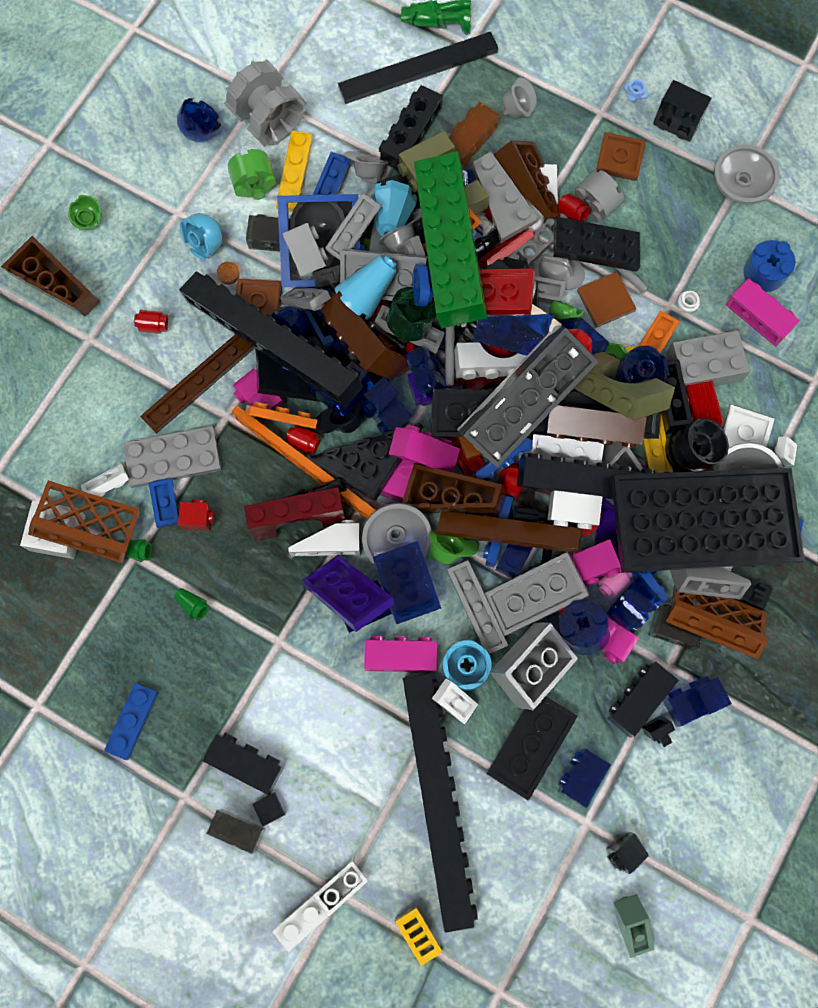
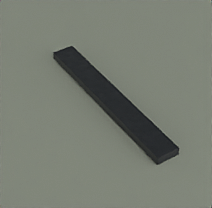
[338,31,499,104]

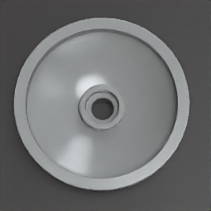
[714,144,779,204]
[713,442,783,471]
[362,503,432,571]

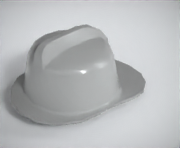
[503,77,537,119]
[344,151,390,184]
[379,217,422,254]
[534,251,585,290]

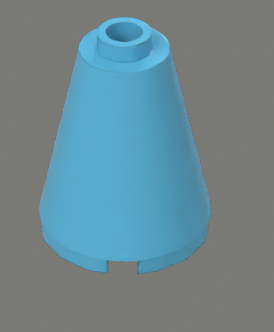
[335,255,397,320]

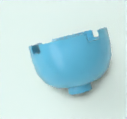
[180,213,222,259]

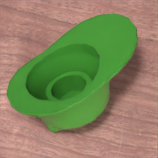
[428,530,479,565]

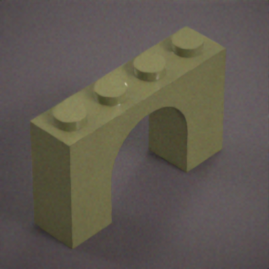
[398,131,489,215]
[574,352,675,421]

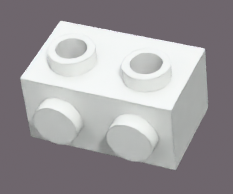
[548,490,603,530]

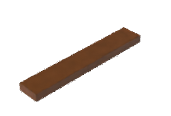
[140,335,255,434]
[436,511,581,553]

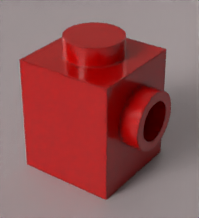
[178,499,215,531]

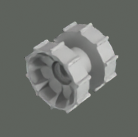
[224,59,307,147]

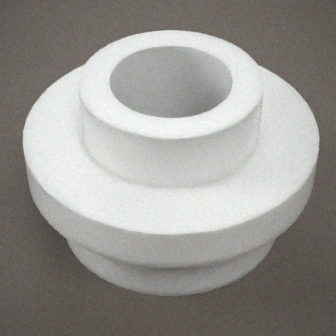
[677,291,700,313]

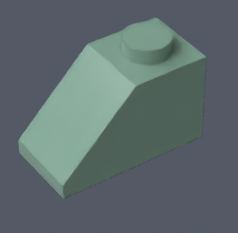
[613,894,654,958]

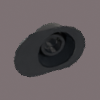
[315,396,366,434]

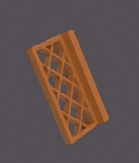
[28,480,140,563]
[666,585,769,659]

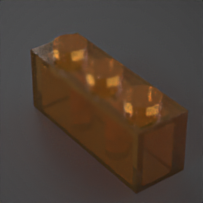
[449,101,500,169]

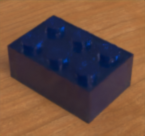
[372,538,441,625]

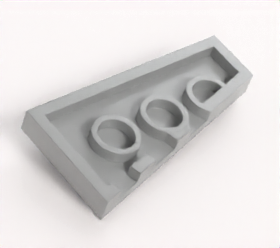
[472,152,538,243]

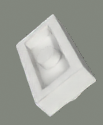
[81,463,129,497]
[432,679,478,724]

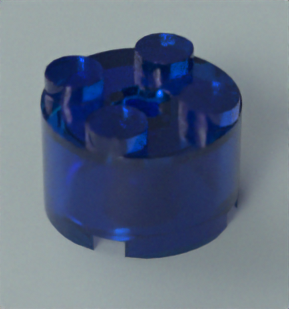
[616,345,669,384]
[606,578,663,633]
[559,600,611,655]

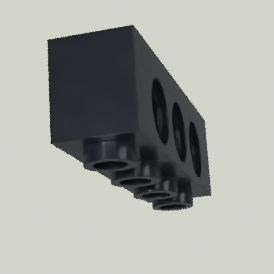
[379,85,443,171]

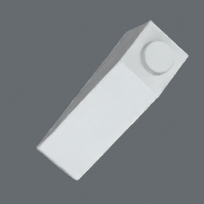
[289,520,360,557]

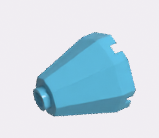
[370,180,417,237]

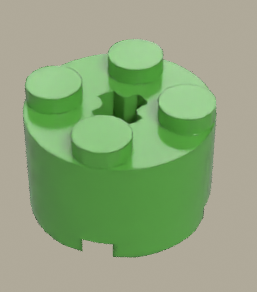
[227,149,276,200]

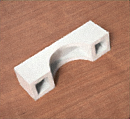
[454,340,542,380]

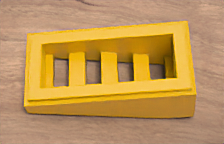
[395,906,443,966]

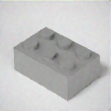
[667,331,750,387]
[489,622,578,710]

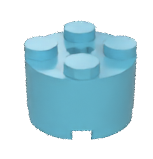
[442,640,492,691]

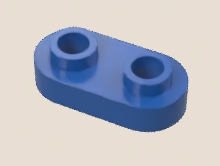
[412,264,433,307]

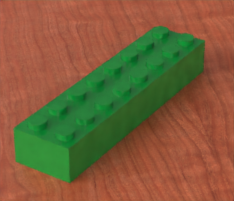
[414,151,488,328]

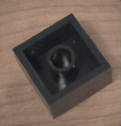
[653,79,712,142]

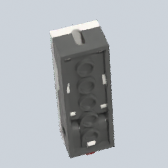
[457,326,598,468]

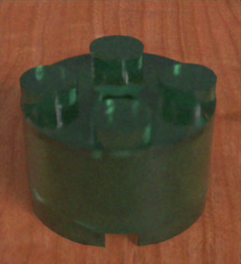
[385,287,436,343]

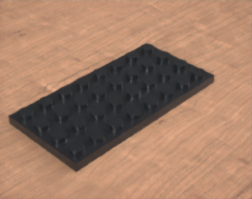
[611,468,805,573]

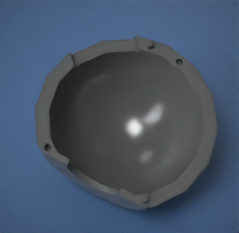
[290,202,345,248]

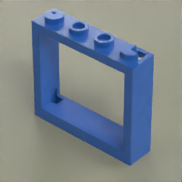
[277,194,365,287]

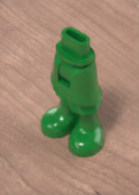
[401,0,471,34]

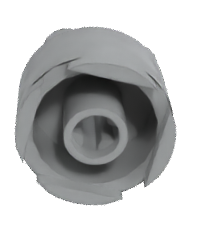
[575,169,624,223]

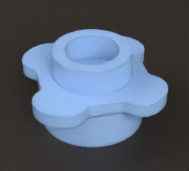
[624,79,648,102]

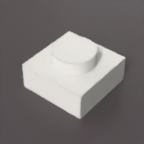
[774,436,797,466]

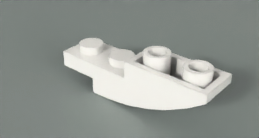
[272,861,368,952]

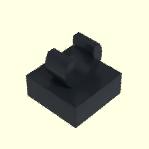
[740,578,773,610]
[642,715,675,747]

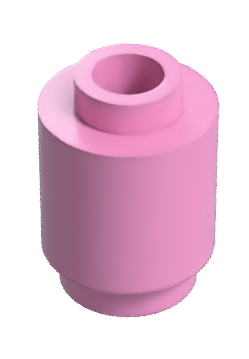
[598,569,633,598]

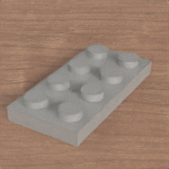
[340,249,429,303]
[123,426,221,488]
[484,552,590,636]

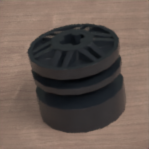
[665,419,729,472]

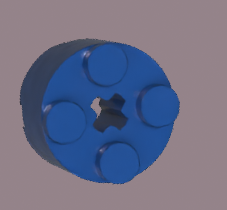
[743,240,796,292]

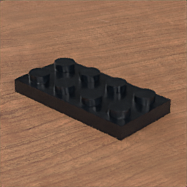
[553,217,640,272]
[486,696,578,801]

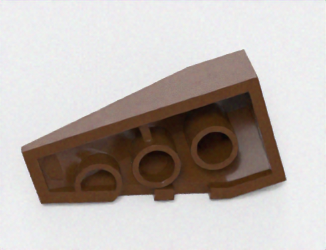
[494,140,560,219]

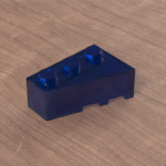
[472,314,554,356]

